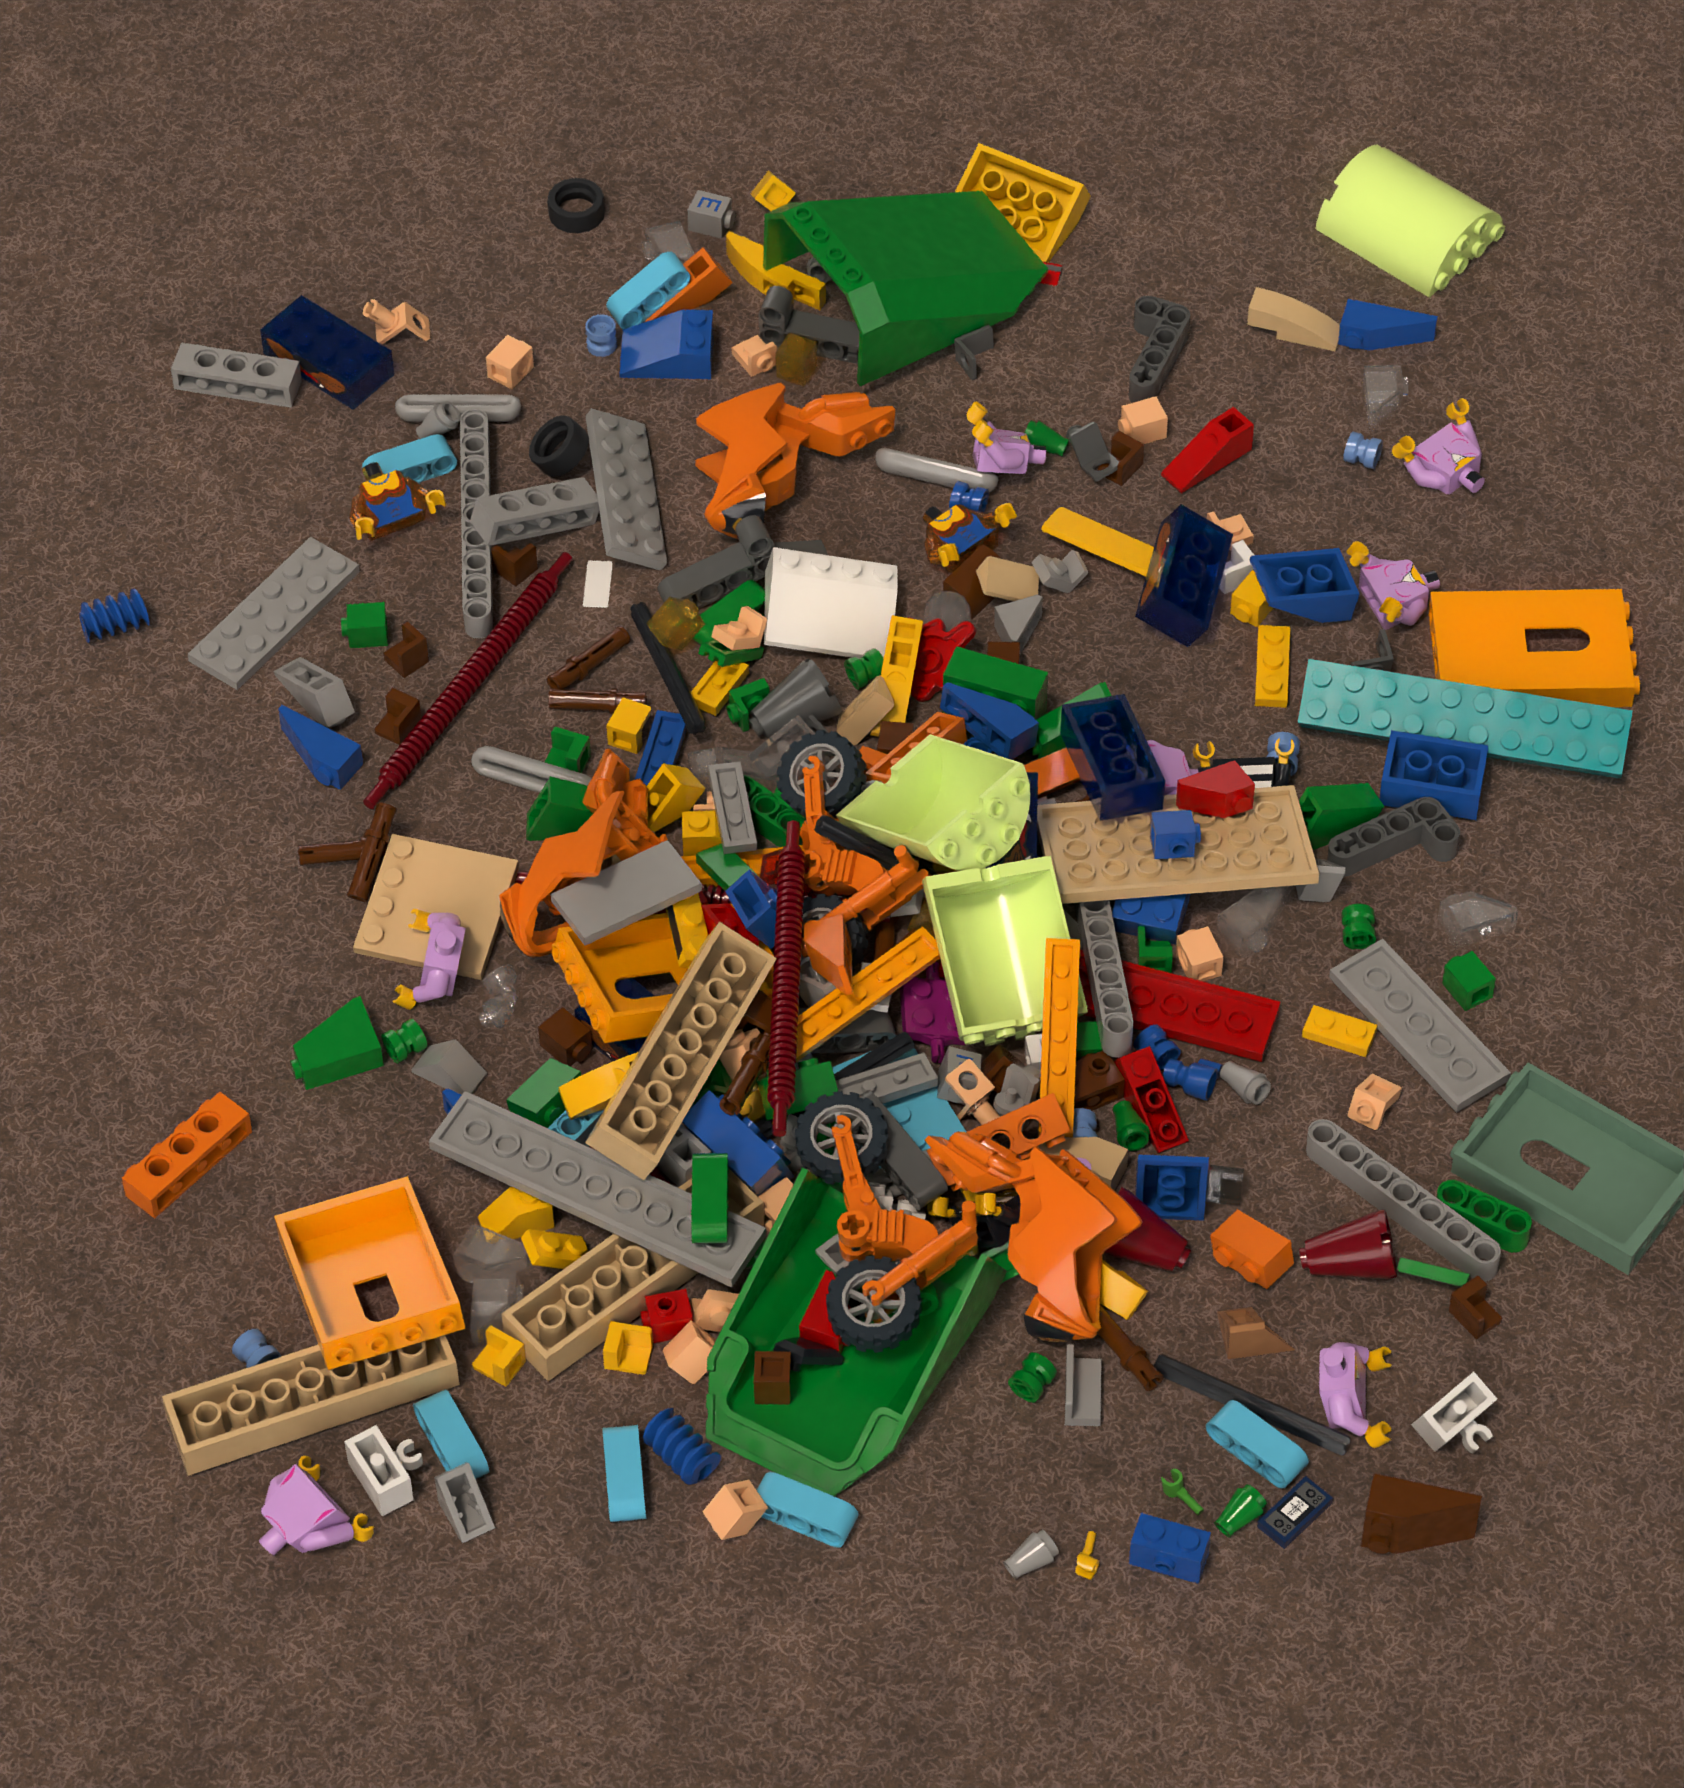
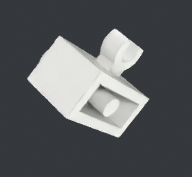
[1411,1372,1497,1454]
[344,1425,423,1516]

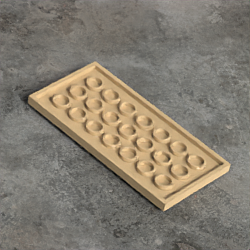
[1034,785,1319,904]

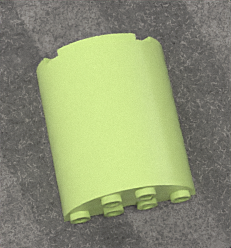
[1316,145,1505,298]
[836,734,1030,871]
[922,856,1088,1046]

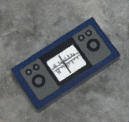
[1257,1476,1333,1549]

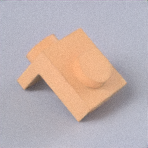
[689,1289,739,1332]

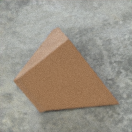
[1217,1307,1295,1359]

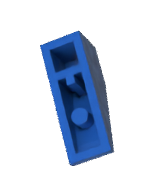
[1338,299,1438,350]
[940,682,1039,760]
[278,705,363,790]

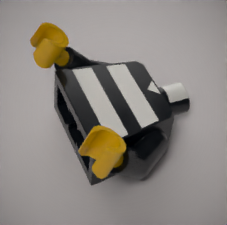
[1193,738,1294,788]
[927,1192,1021,1248]

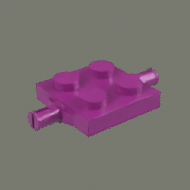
[900,962,965,1063]

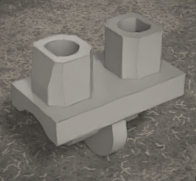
[993,1063,1041,1131]

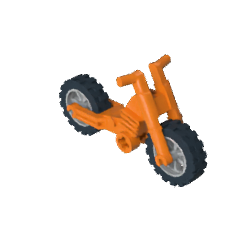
[776,730,933,973]
[795,1091,978,1353]

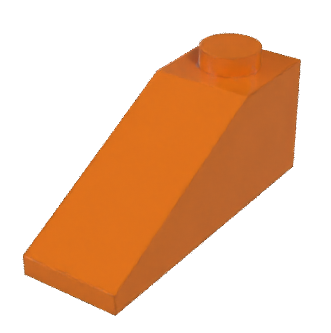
[645,248,733,322]
[801,914,853,995]

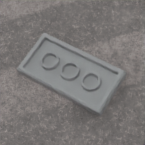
[551,840,702,945]

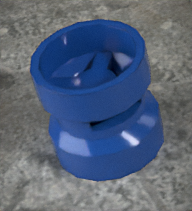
[949,481,989,519]
[1133,1024,1181,1072]

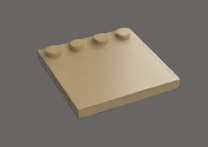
[353,834,520,980]

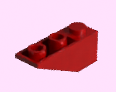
[1161,407,1254,493]
[1114,1046,1189,1153]

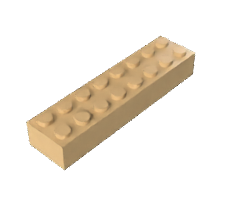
[585,922,777,1180]
[502,1168,765,1382]
[162,1335,460,1476]

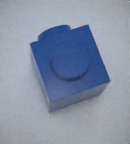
[1150,810,1201,859]

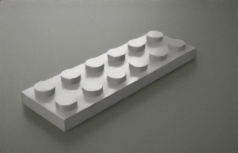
[585,408,667,570]
[188,537,360,690]
[1329,938,1511,1113]

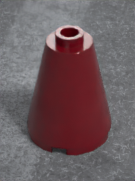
[1104,1187,1191,1272]
[1299,1209,1398,1279]

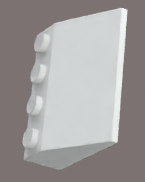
[764,547,898,659]

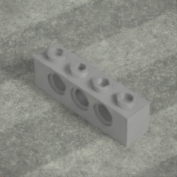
[171,343,302,408]
[470,477,599,546]

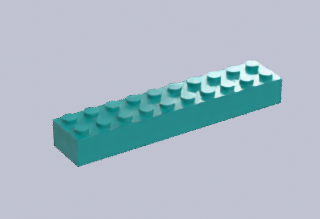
[1298,659,1633,779]

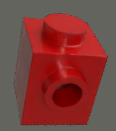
[640,1289,693,1344]

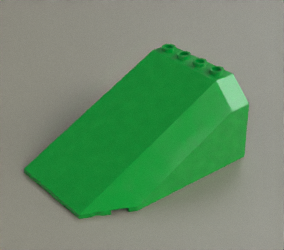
[763,191,1048,387]
[706,1168,1007,1497]

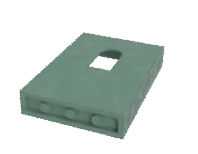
[1450,1062,1684,1275]

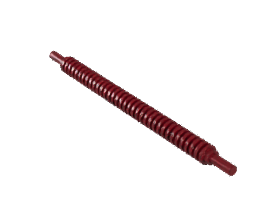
[363,552,573,809]
[767,820,805,1137]

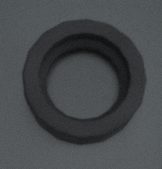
[547,178,605,234]
[529,415,589,477]

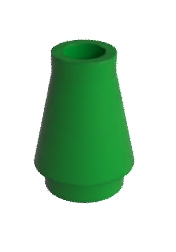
[1024,420,1070,457]
[1112,1101,1150,1151]
[1214,1484,1267,1538]

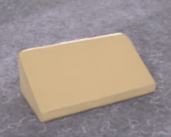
[976,556,1039,601]
[836,675,894,745]

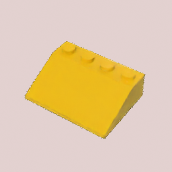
[955,143,1091,263]

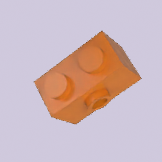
[1210,1209,1294,1289]

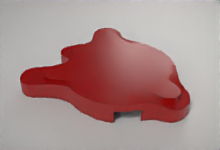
[908,617,977,702]

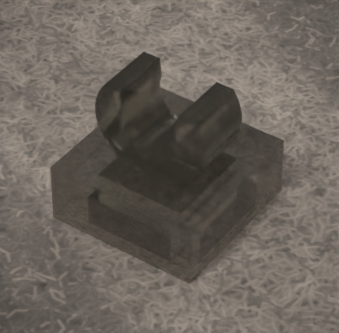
[1205,1165,1244,1206]

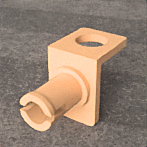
[363,299,430,345]
[945,1059,1000,1137]

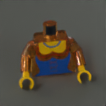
[349,462,447,542]
[923,503,1017,574]

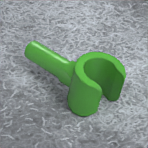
[1161,1469,1204,1515]

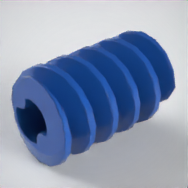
[79,588,150,643]
[643,1408,722,1484]

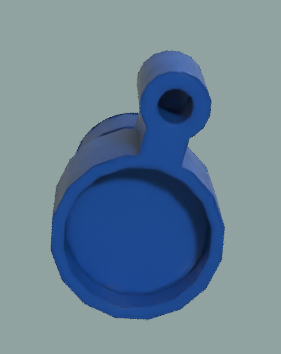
[1163,1058,1223,1101]

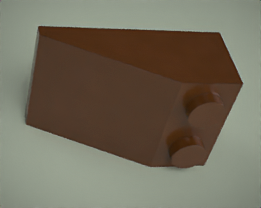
[1361,1473,1482,1554]

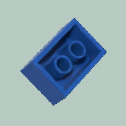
[1379,730,1489,820]
[682,1090,794,1196]

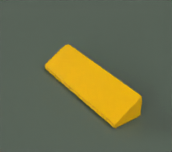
[1041,507,1169,577]

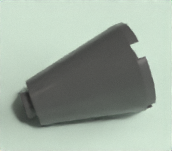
[749,658,842,739]

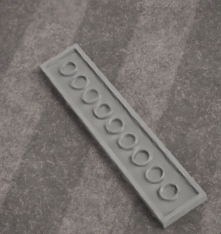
[429,1091,766,1287]

